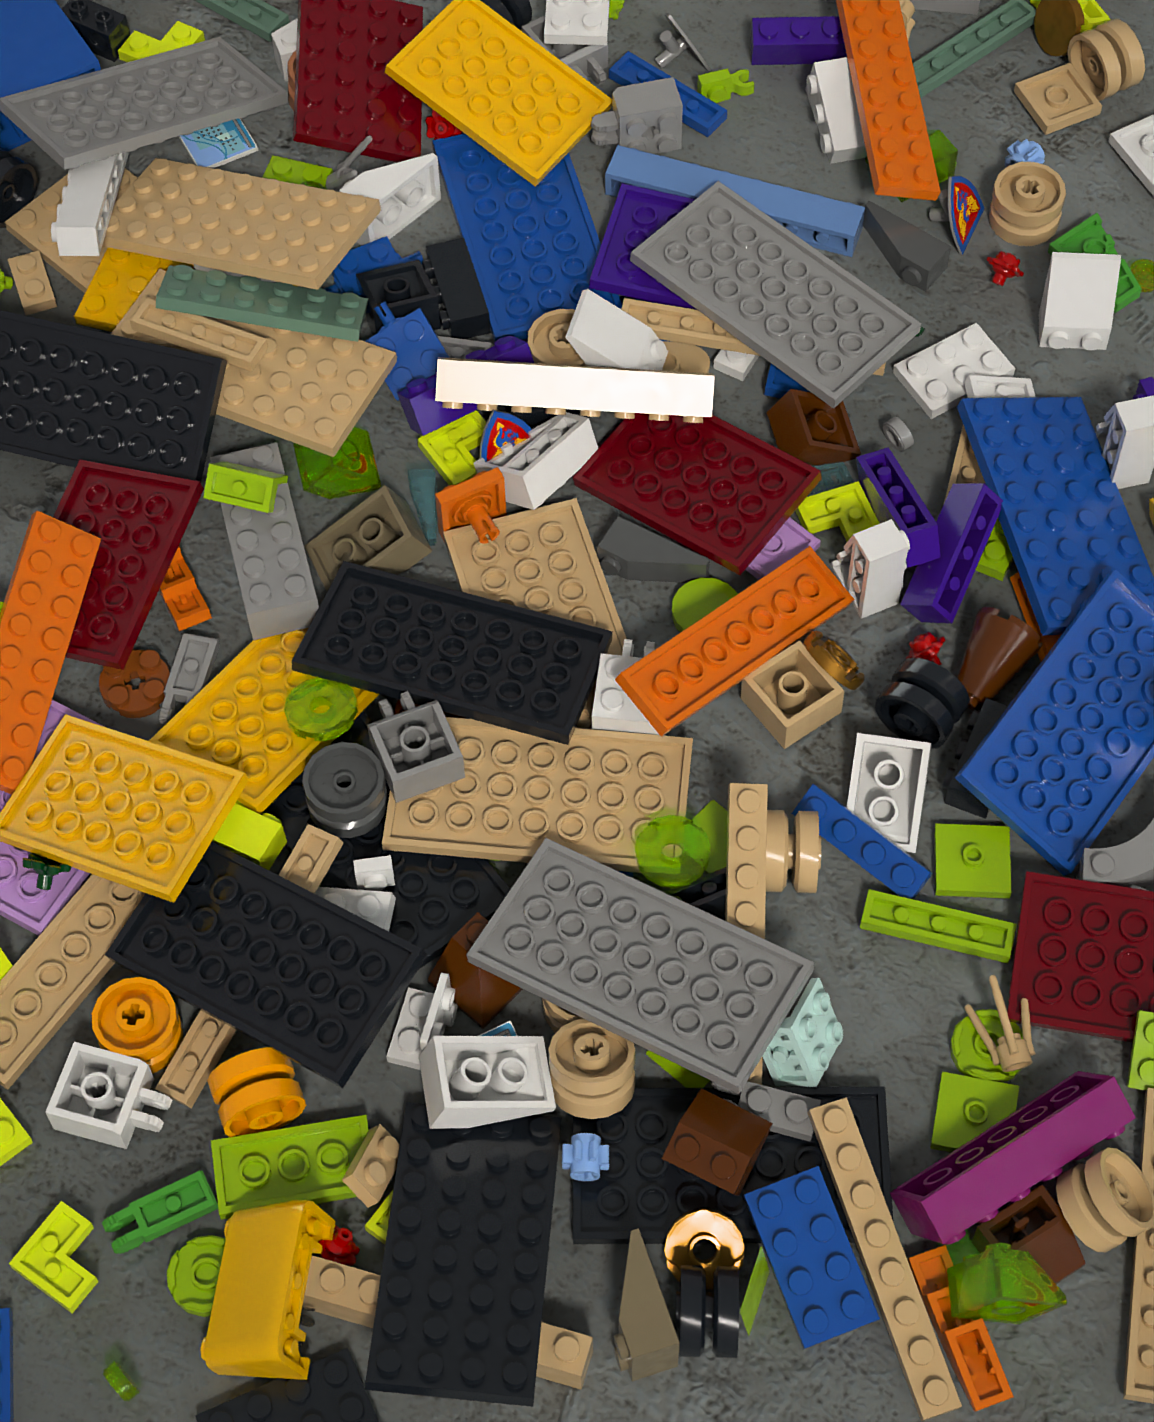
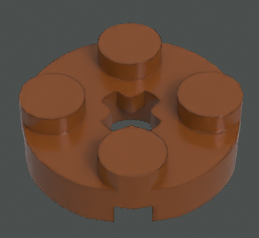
[99,650,170,718]

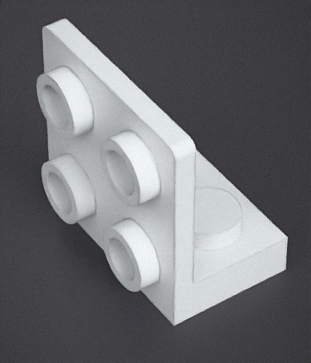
[386,972,457,1070]

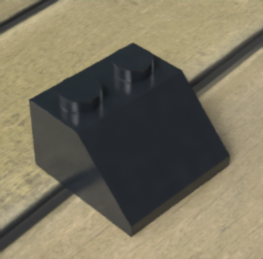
[356,260,441,336]

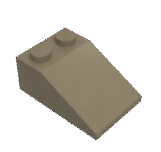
[304,485,432,592]
[613,1228,680,1382]

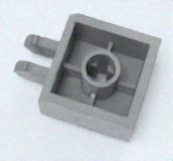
[522,15,608,85]
[591,77,683,154]
[367,691,465,803]

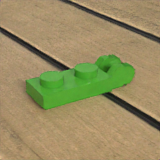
[102,1170,218,1254]

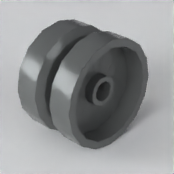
[302,742,388,838]

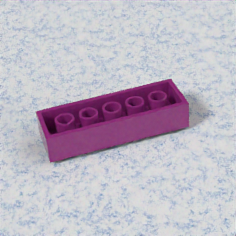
[890,1071,1136,1245]

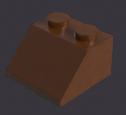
[767,389,861,470]
[662,1088,773,1196]

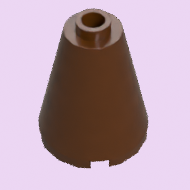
[957,607,1042,710]

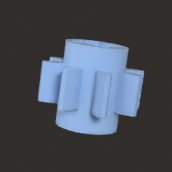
[1005,139,1045,167]
[562,1133,609,1181]

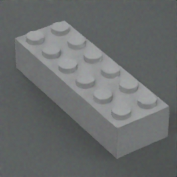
[210,442,319,641]

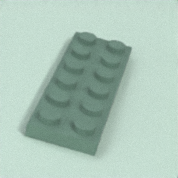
[155,265,368,342]

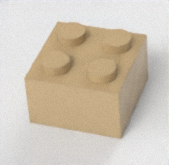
[741,640,844,749]

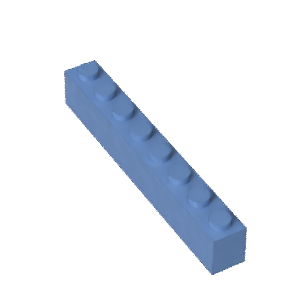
[605,145,865,257]

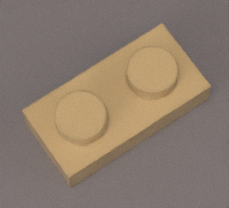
[8,250,57,316]
[342,1124,400,1208]

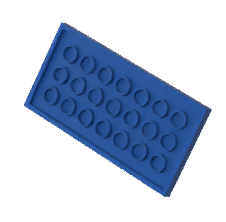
[432,134,622,342]
[957,397,1154,636]
[955,569,1154,876]

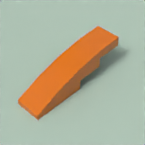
[159,546,212,632]
[907,1245,1014,1412]

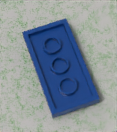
[743,1166,880,1350]

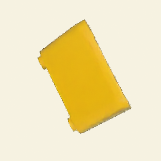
[200,1200,336,1380]

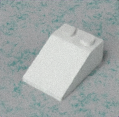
[339,153,441,246]
[1038,252,1121,350]
[565,289,668,370]
[847,733,932,853]
[419,1036,556,1129]

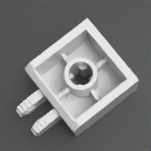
[592,639,666,736]
[45,1042,173,1149]

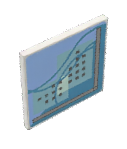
[178,119,259,169]

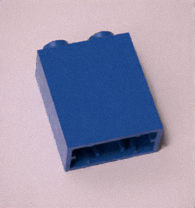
[0,0,101,152]

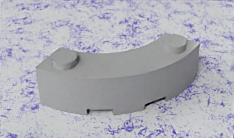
[1077,818,1154,888]

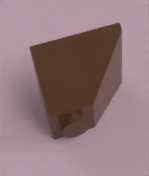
[428,912,523,1029]

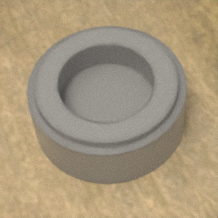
[883,416,914,452]

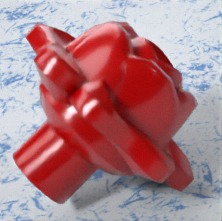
[425,110,462,140]
[986,251,1024,287]
[906,632,946,665]
[318,1225,360,1266]

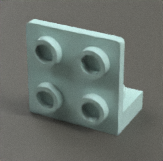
[762,978,843,1087]

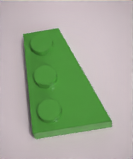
[1048,213,1142,313]

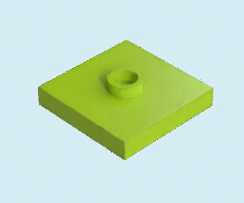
[934,823,1012,899]
[930,1072,1019,1153]

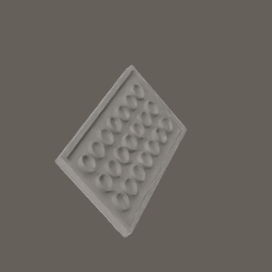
[0,37,288,170]
[630,181,921,409]
[467,838,814,1094]

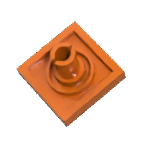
[435,467,507,544]

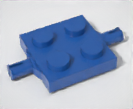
[323,236,424,297]
[365,301,450,401]

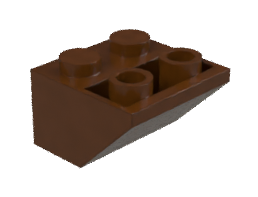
[972,1185,1086,1308]

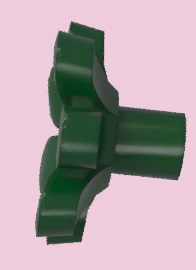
[23,853,72,890]

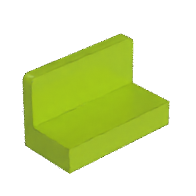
[203,462,288,513]

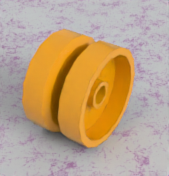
[92,977,184,1074]
[207,1047,306,1137]

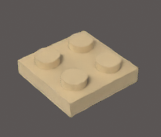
[1014,63,1102,135]

